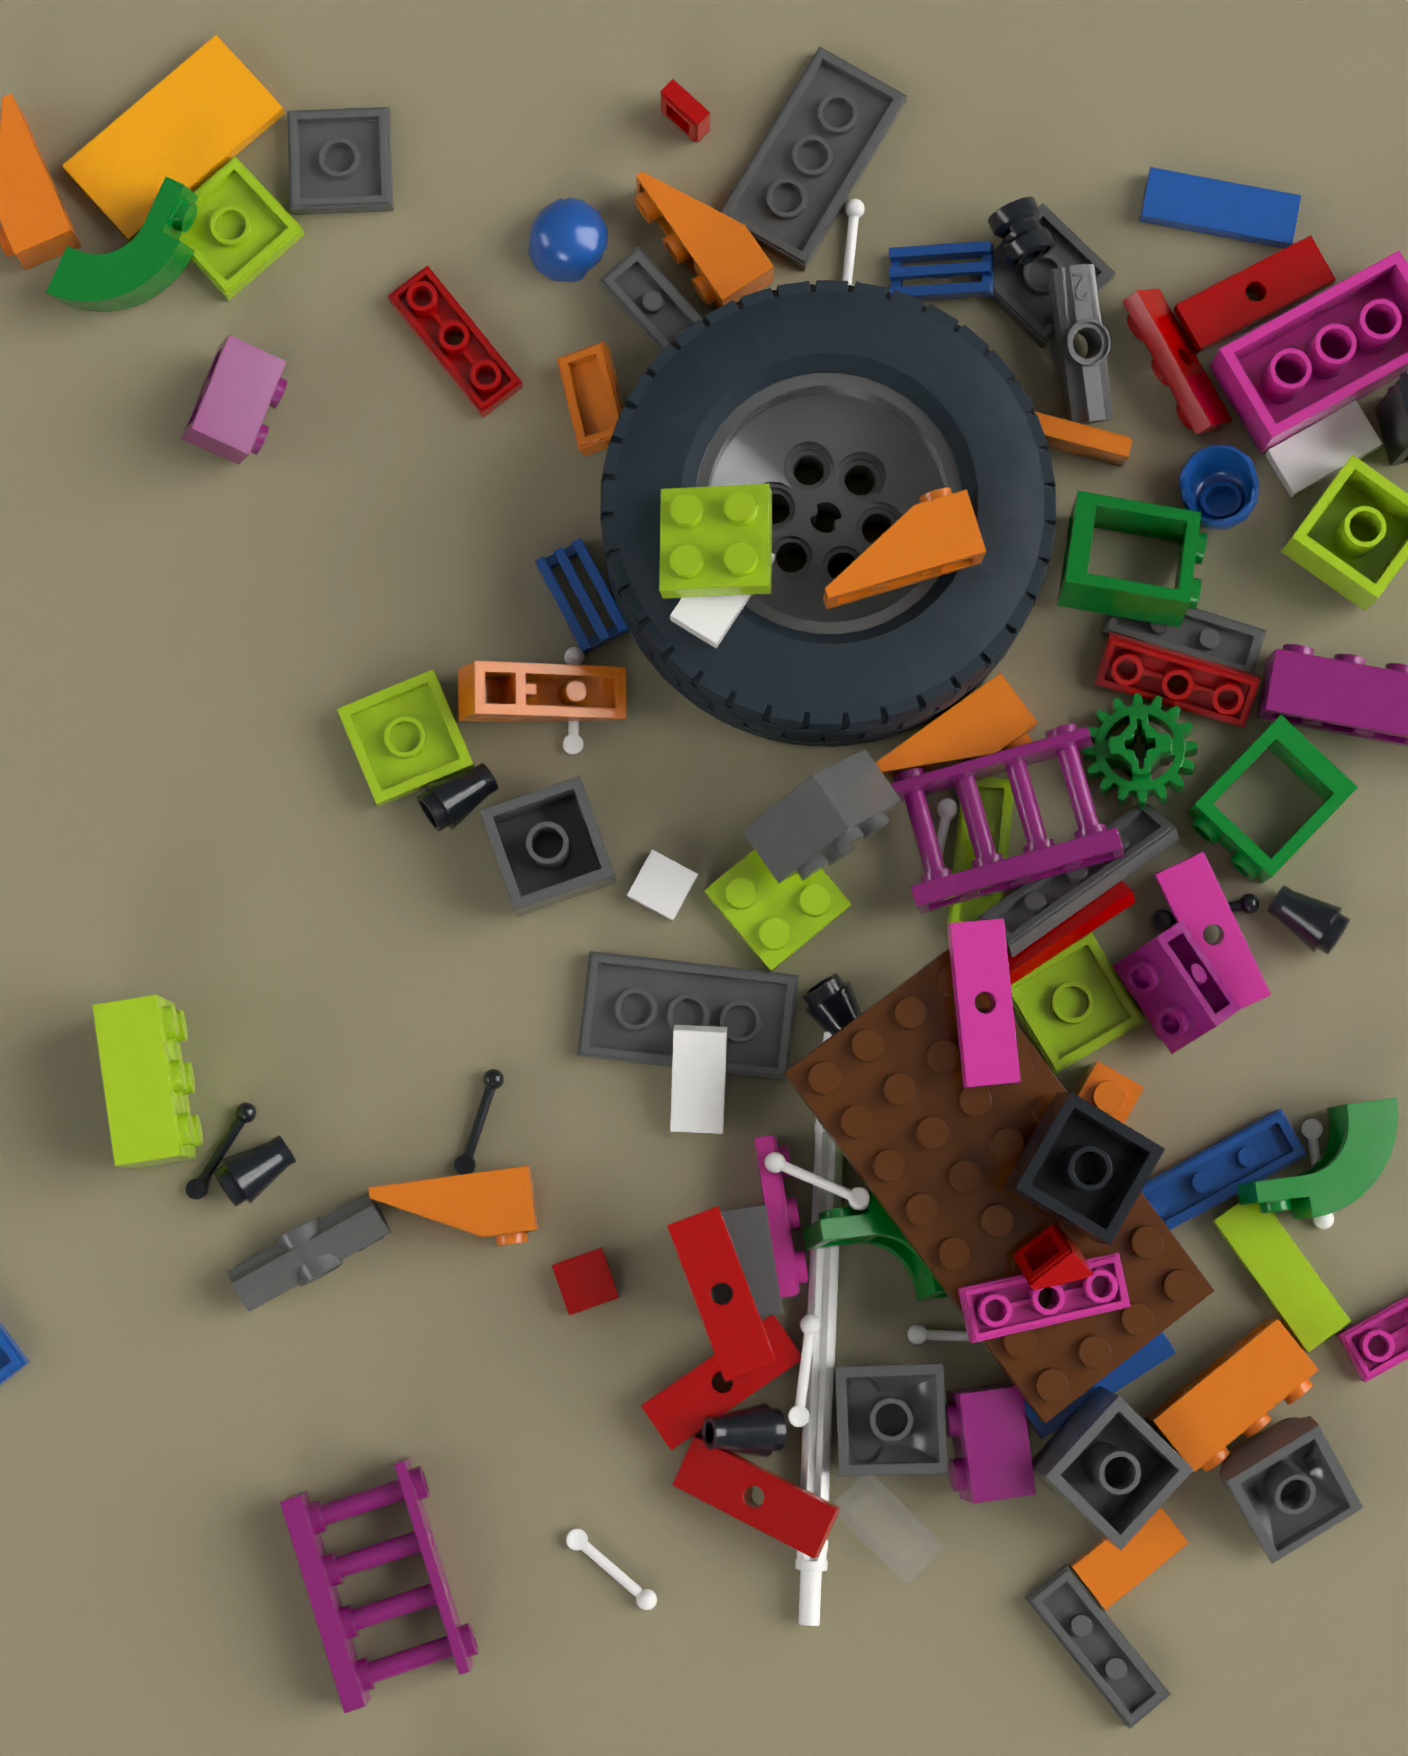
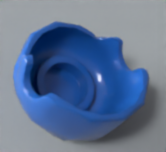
[528,197,608,282]
[1179,444,1259,530]

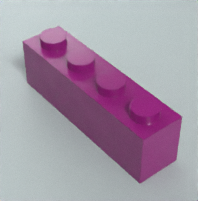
[1256,644,1408,746]

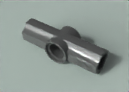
[1047,264,1114,425]
[227,1193,392,1311]

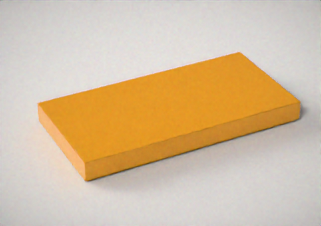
[62,35,285,242]

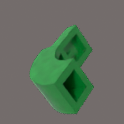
[45,176,198,312]
[1237,1098,1398,1220]
[803,1192,948,1301]

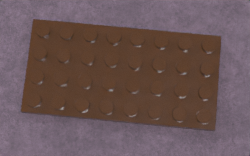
[783,948,1215,1423]

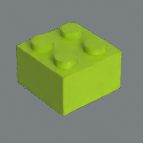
[1281,454,1408,611]

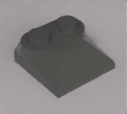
[835,1363,948,1476]
[1219,1416,1363,1564]

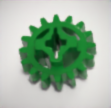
[1083,693,1198,809]

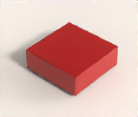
[660,79,710,143]
[551,1247,620,1316]

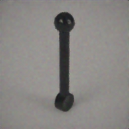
[1151,893,1259,931]
[454,1069,504,1175]
[186,1102,256,1199]

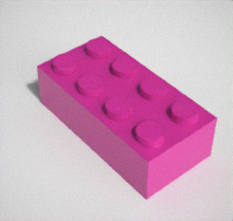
[1209,251,1408,454]

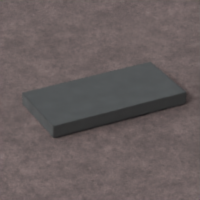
[719,46,907,271]
[577,951,799,1081]

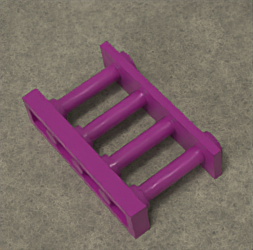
[890,724,1125,914]
[280,1457,479,1713]

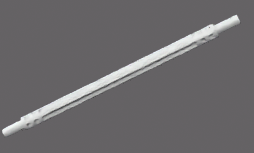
[795,1032,843,1626]

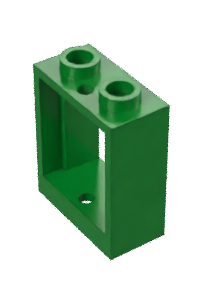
[1057,491,1207,627]
[1186,715,1358,883]

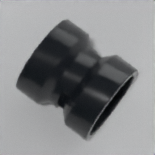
[987,197,1056,268]

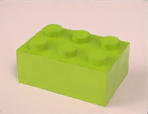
[92,994,203,1169]

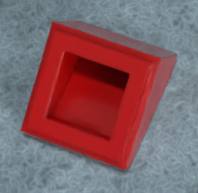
[1013,1222,1094,1291]

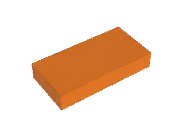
[557,341,624,456]
[1035,412,1133,467]
[1070,1507,1189,1610]

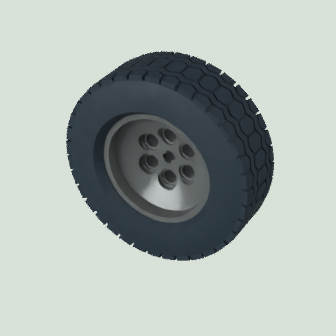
[600,280,1056,747]

